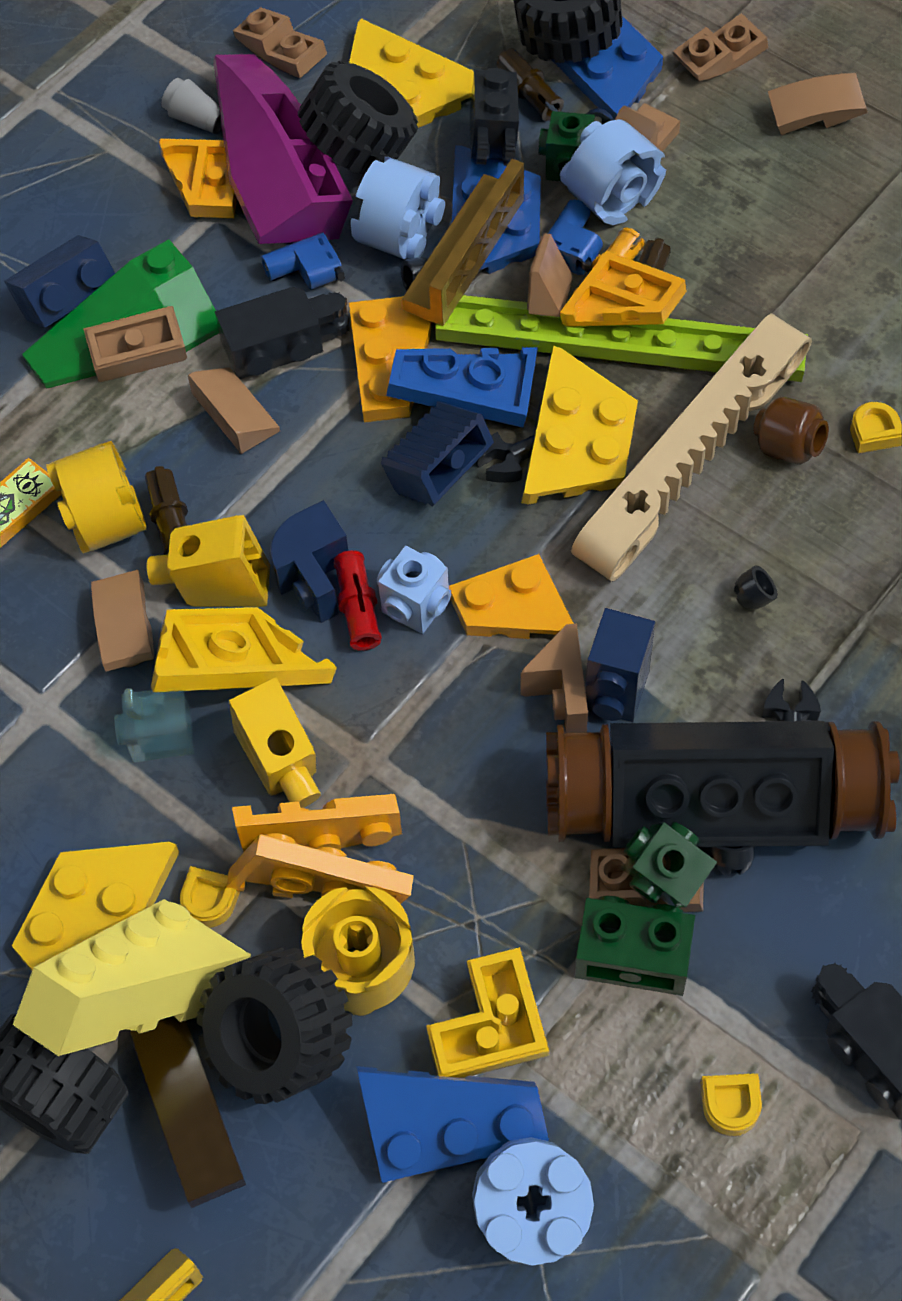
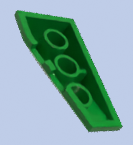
[22,239,219,389]

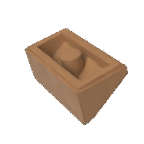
[527,233,573,317]
[83,306,187,382]
[188,367,280,454]

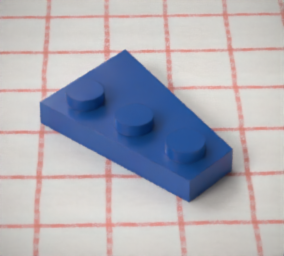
[386,347,538,427]
[357,1066,549,1183]

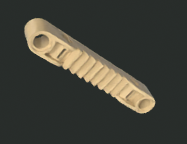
[571,313,812,581]

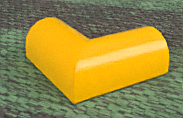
[426,947,549,1078]

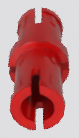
[333,550,382,651]

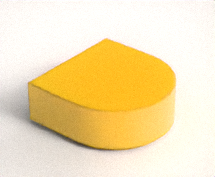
[850,402,902,453]
[180,866,240,928]
[700,1073,762,1136]

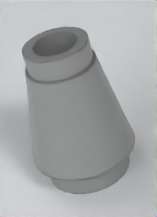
[161,78,222,134]

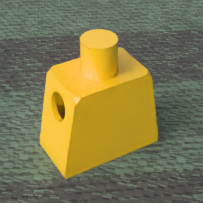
[147,515,270,607]
[229,677,321,808]

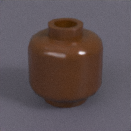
[753,397,829,465]

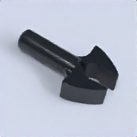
[477,432,535,483]
[762,679,821,721]

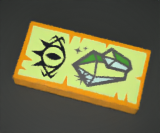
[0,458,61,548]

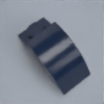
[271,500,349,623]

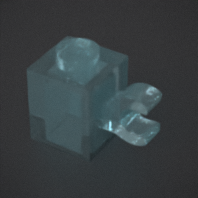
[114,688,194,763]

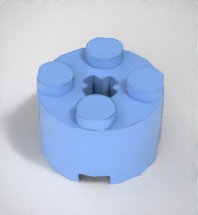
[560,119,666,225]
[350,156,445,259]
[472,1137,594,1266]

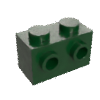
[575,895,695,996]

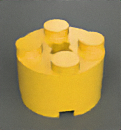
[46,441,146,554]
[301,886,415,1016]

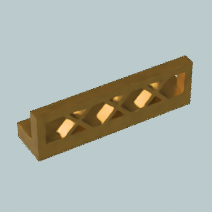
[402,159,524,326]

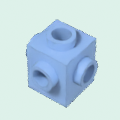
[377,545,451,634]

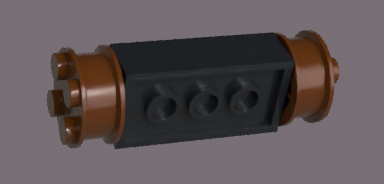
[546,721,900,848]

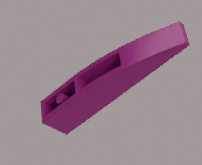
[213,54,353,244]

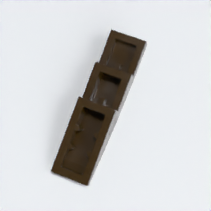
[130,1016,246,1208]

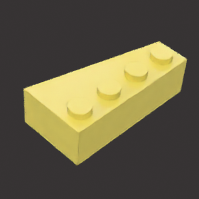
[13,899,251,1056]

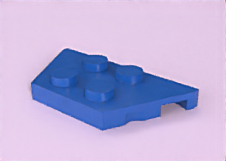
[551,16,663,120]
[452,145,541,274]

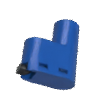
[548,199,603,275]
[261,232,345,290]

